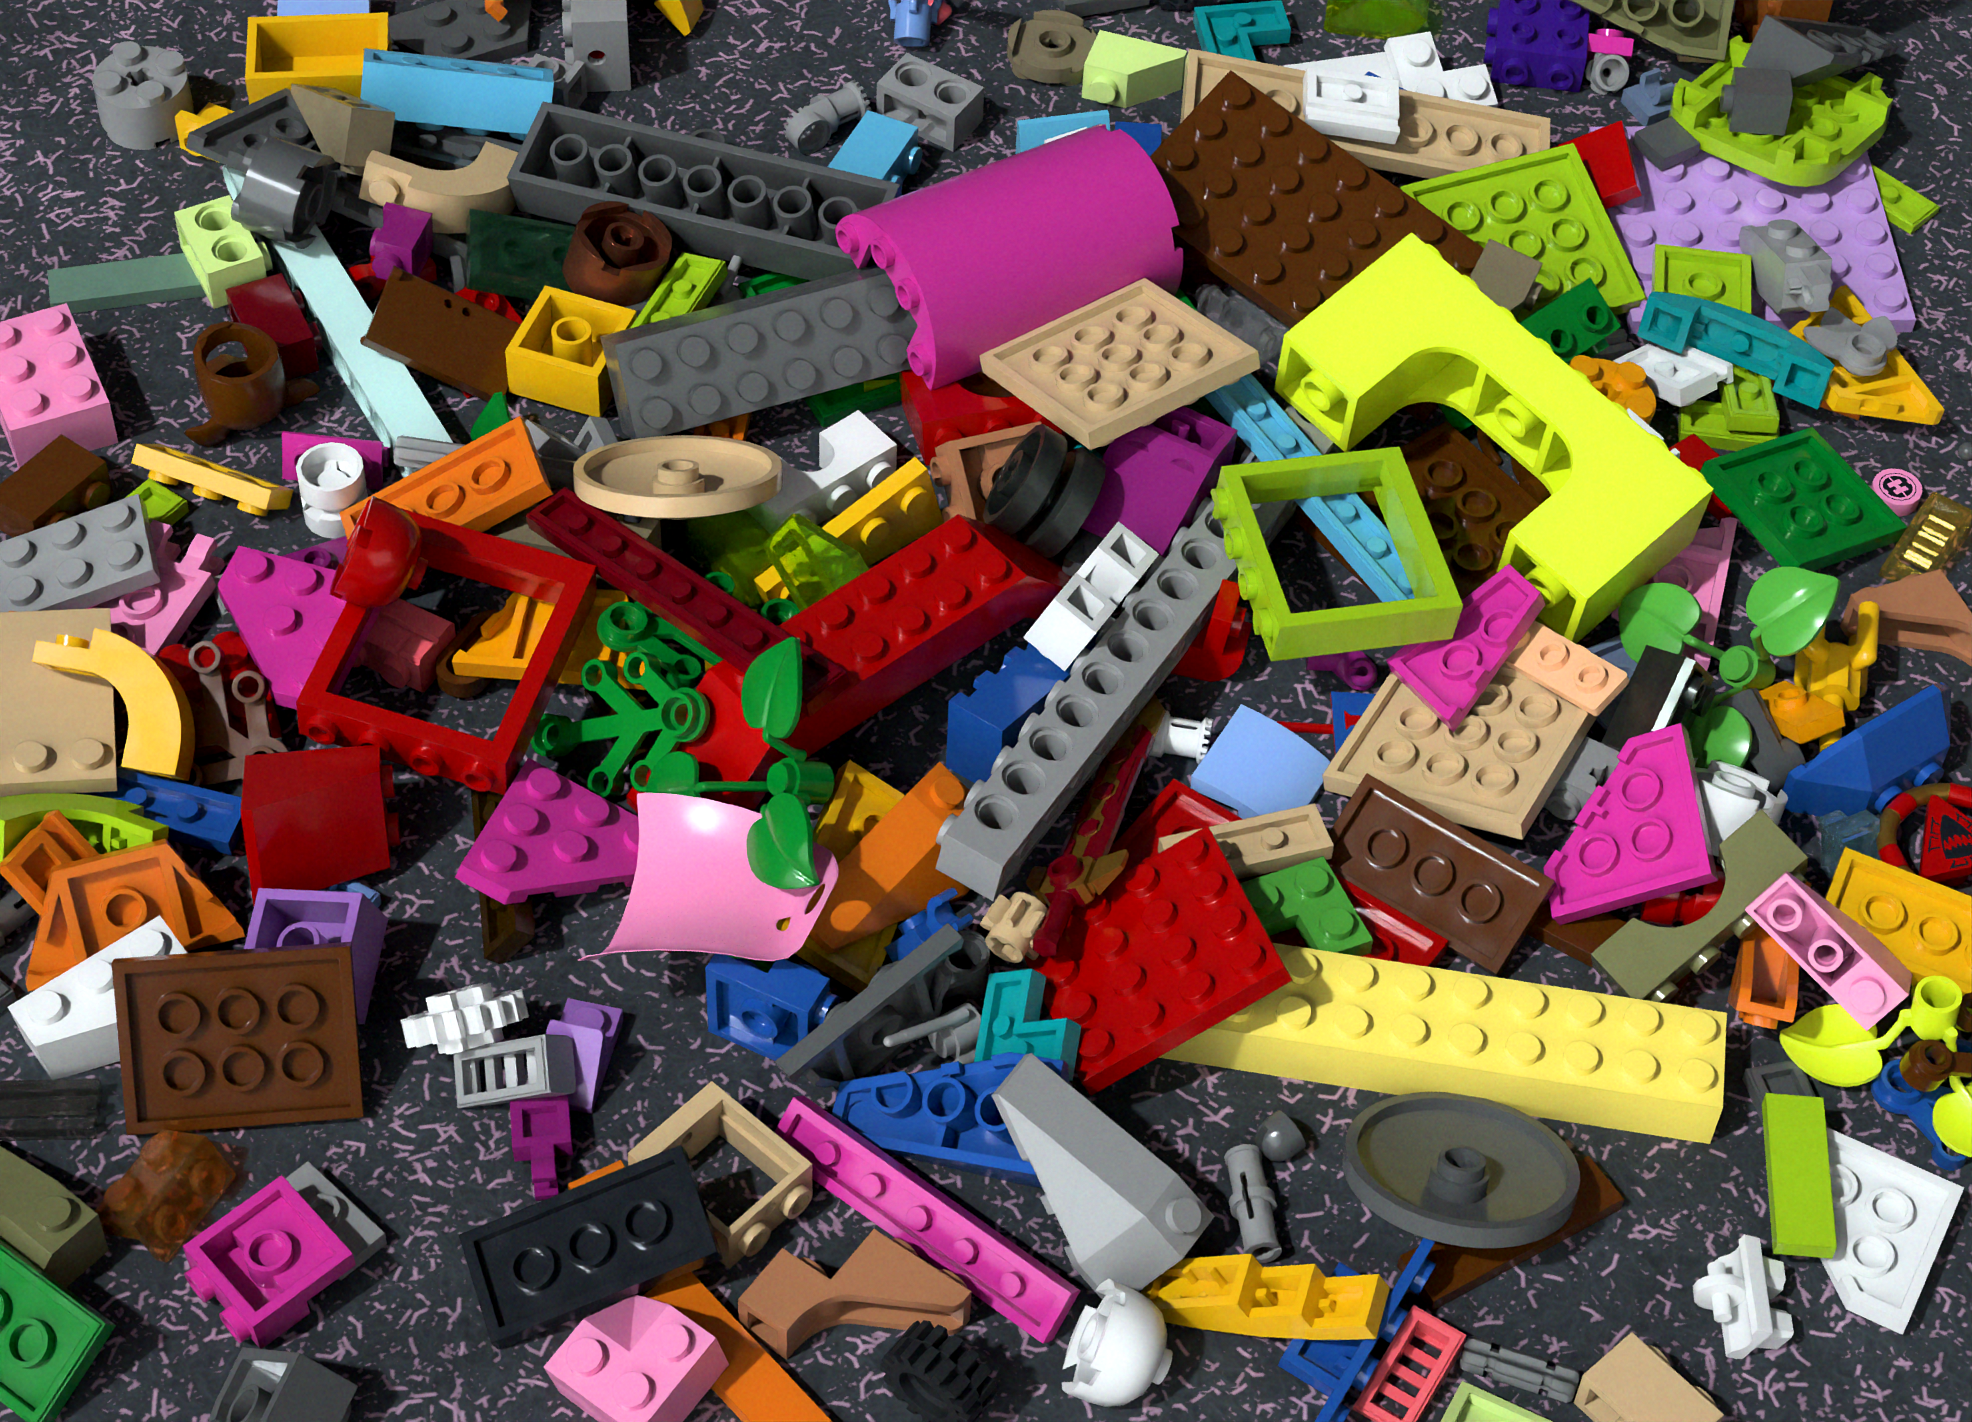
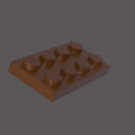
[1326,773,1557,978]

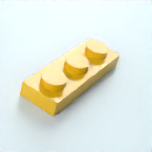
[131,444,293,516]

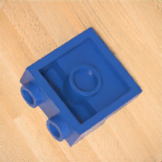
[705,954,840,1061]

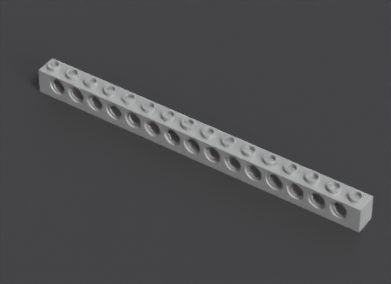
[935,401,1342,901]

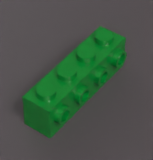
[1437,277,1621,432]

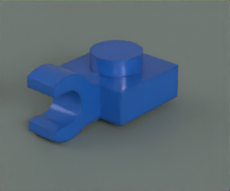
[884,888,973,962]

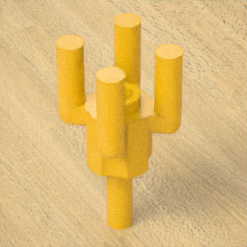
[1794,601,1880,752]

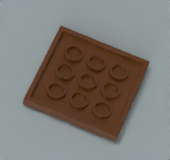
[1294,421,1541,602]

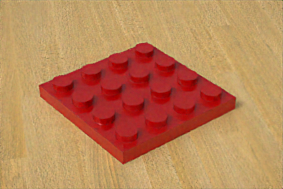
[1024,825,1293,1096]

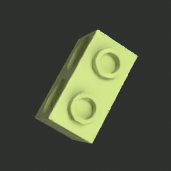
[174,195,273,309]

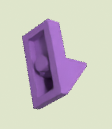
[546,998,623,1114]

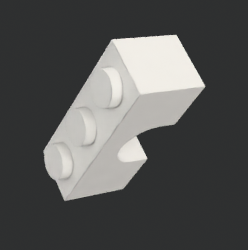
[741,410,897,548]
[1023,521,1159,671]

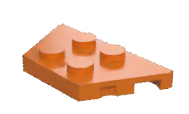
[25,838,245,992]

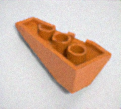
[789,761,971,955]

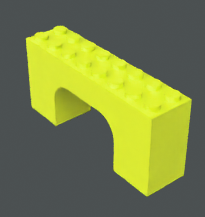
[1274,232,1714,644]

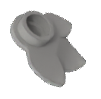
[1803,306,1898,376]

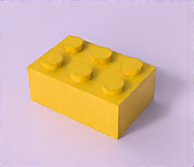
[245,12,393,105]

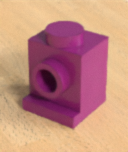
[370,202,433,280]

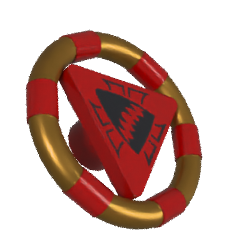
[1876,782,1972,896]

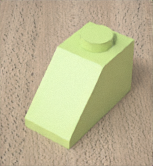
[1082,30,1187,108]

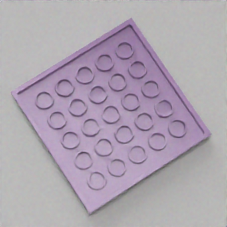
[1588,126,1916,334]

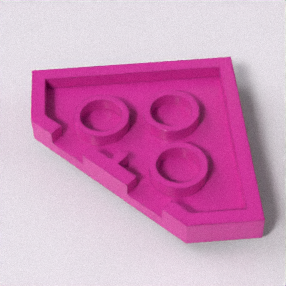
[217,546,382,710]
[1543,723,1718,925]
[455,758,639,905]

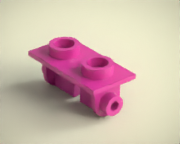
[282,431,390,490]

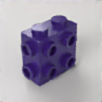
[1483,0,1590,93]

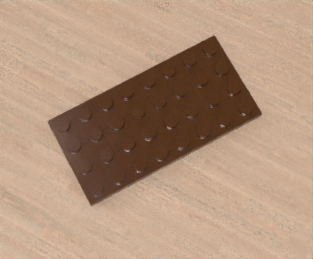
[1150,70,1523,423]

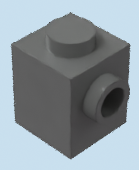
[1720,67,1793,136]

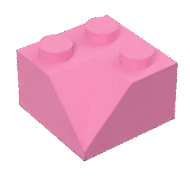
[544,1294,729,1422]

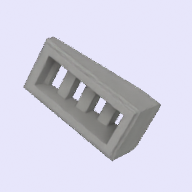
[453,1034,576,1109]

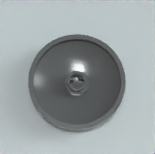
[1342,1092,1580,1248]

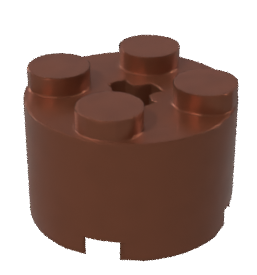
[562,201,672,307]

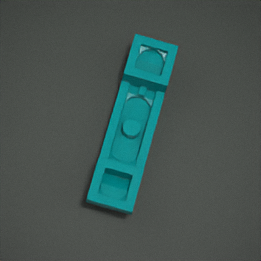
[1637,291,1835,410]

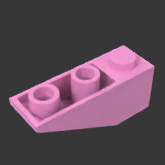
[1745,871,1912,1031]

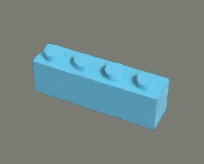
[360,48,554,140]
[828,110,922,189]

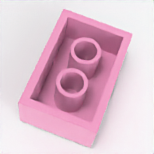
[0,303,118,468]

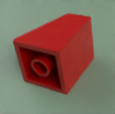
[240,745,401,906]

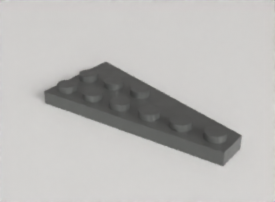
[186,88,500,260]

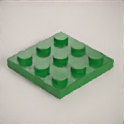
[1700,427,1908,571]

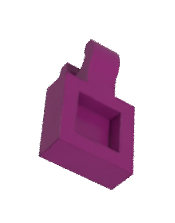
[510,1094,573,1201]

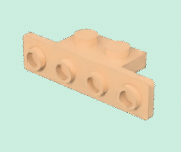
[1474,590,1630,716]

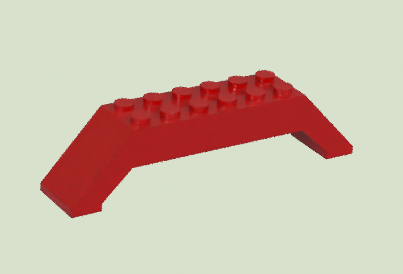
[626,514,1072,814]

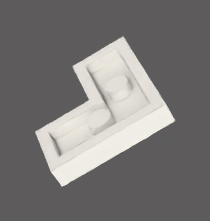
[1384,32,1498,108]

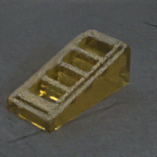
[1878,492,1972,582]

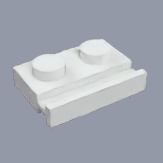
[1303,66,1400,144]
[1613,343,1734,407]

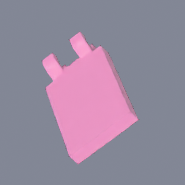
[86,520,225,700]

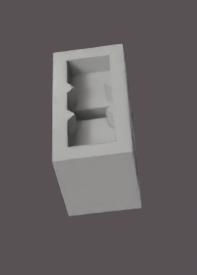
[876,53,984,152]

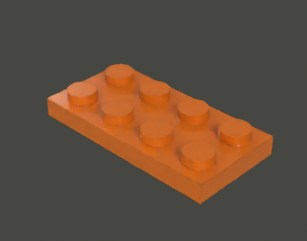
[339,416,553,540]

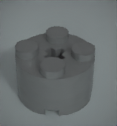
[231,137,337,249]

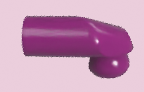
[1306,650,1378,691]

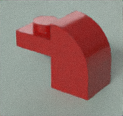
[1171,579,1252,682]

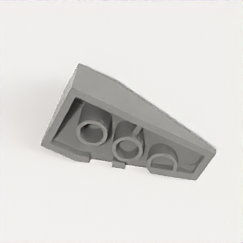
[992,1053,1215,1300]

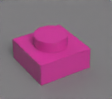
[1587,29,1634,64]

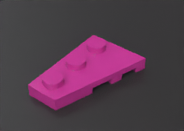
[1386,564,1546,733]

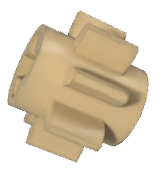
[980,892,1048,963]

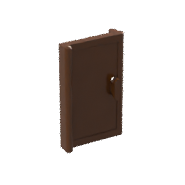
[360,266,521,402]

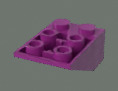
[1080,406,1238,561]

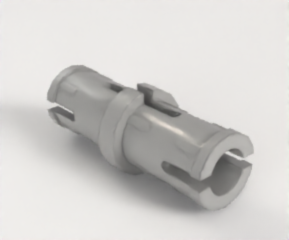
[1224,1144,1282,1264]

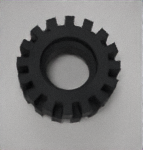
[880,1320,997,1422]

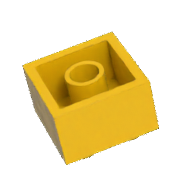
[505,285,637,417]

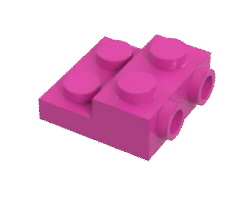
[182,1175,356,1349]

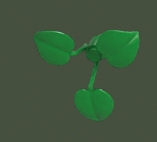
[646,637,834,889]

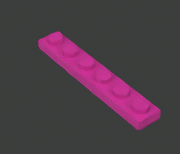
[774,1095,1081,1344]

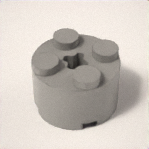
[92,41,194,150]

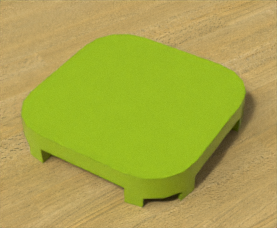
[1669,35,1893,187]

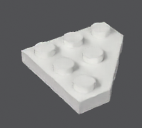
[1820,1127,1964,1335]

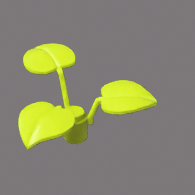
[1779,976,1972,1157]

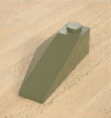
[1568,0,1734,62]

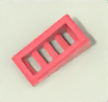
[1353,1305,1466,1422]

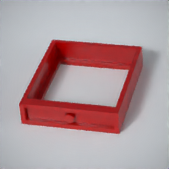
[296,508,597,795]

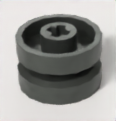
[983,424,1106,558]

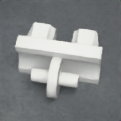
[1693,1235,1794,1359]

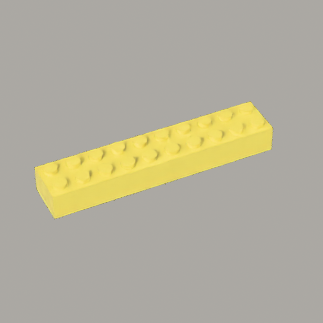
[1158,943,1727,1144]

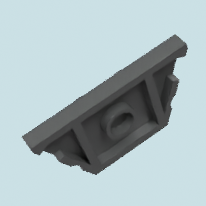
[389,0,532,63]
[775,923,964,1091]

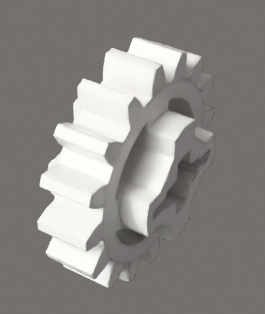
[401,983,529,1055]

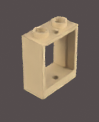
[628,1081,813,1269]

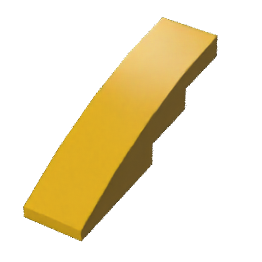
[1141,1254,1390,1340]

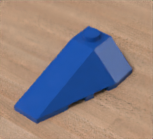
[832,1052,1070,1188]

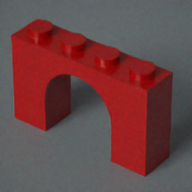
[899,369,1076,466]

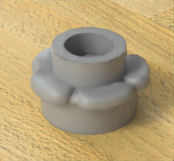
[1585,53,1629,95]

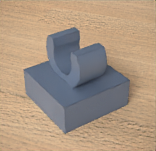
[1621,68,1675,126]

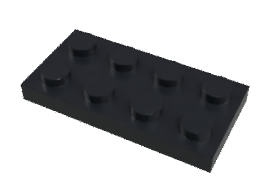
[459,1145,723,1350]

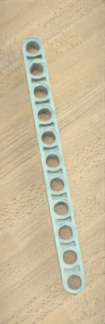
[222,165,453,478]

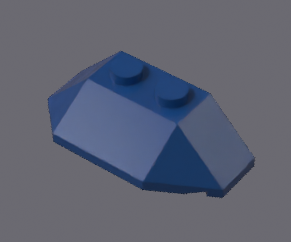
[1783,682,1951,823]

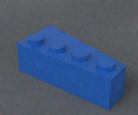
[946,625,1103,783]

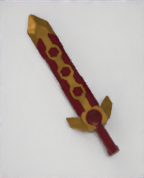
[1026,693,1166,957]

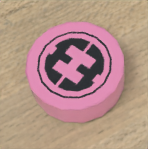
[1871,468,1923,517]

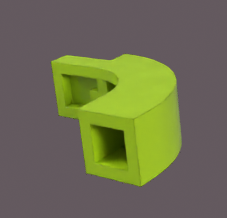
[0,793,169,863]

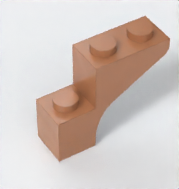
[1840,569,1972,667]
[738,1229,972,1360]

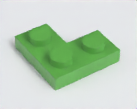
[1240,856,1373,956]

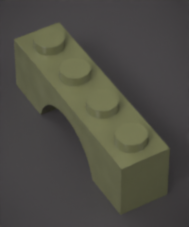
[1591,809,1808,1003]

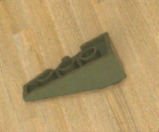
[0,1146,109,1288]

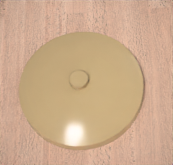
[573,435,783,520]

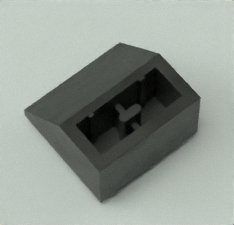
[1601,645,1715,751]

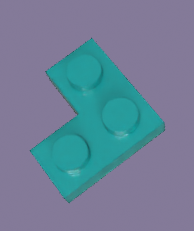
[1193,0,1291,61]
[974,969,1081,1081]

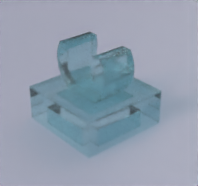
[1818,809,1880,880]

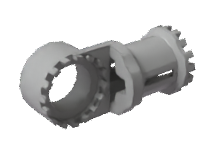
[783,80,871,155]

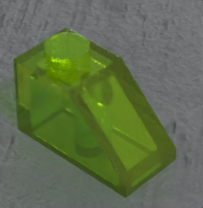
[1324,0,1429,40]
[762,513,869,612]

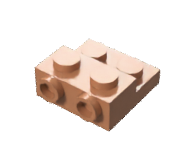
[930,421,1041,531]

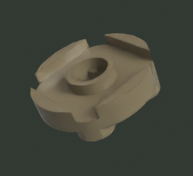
[1007,10,1097,86]

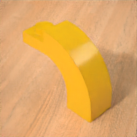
[32,628,195,781]

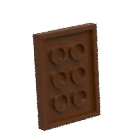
[112,942,365,1135]

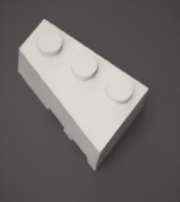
[8,915,187,1080]

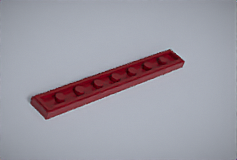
[525,487,850,717]

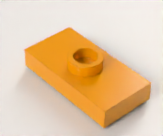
[1759,681,1846,745]

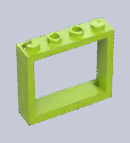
[1210,446,1463,662]

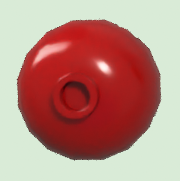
[329,496,429,608]

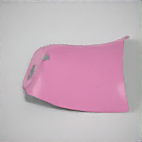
[578,793,839,961]

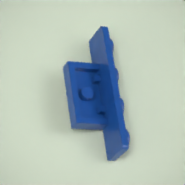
[1278,1238,1436,1422]

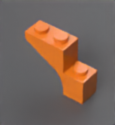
[1727,881,1811,1029]

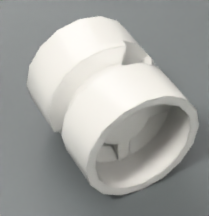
[296,442,368,539]

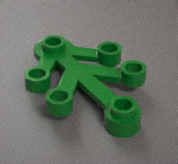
[596,571,801,689]
[530,652,710,799]

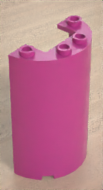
[834,124,1183,391]

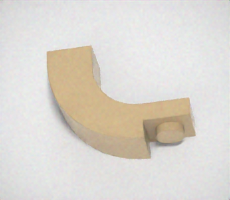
[359,141,518,234]

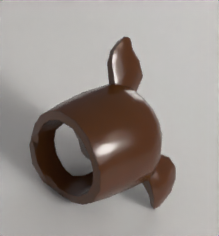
[184,321,321,447]

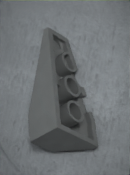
[1742,15,1899,88]
[208,1347,358,1422]

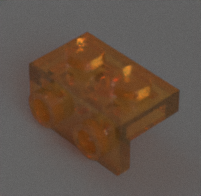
[95,1129,236,1262]

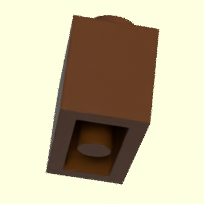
[0,434,114,538]

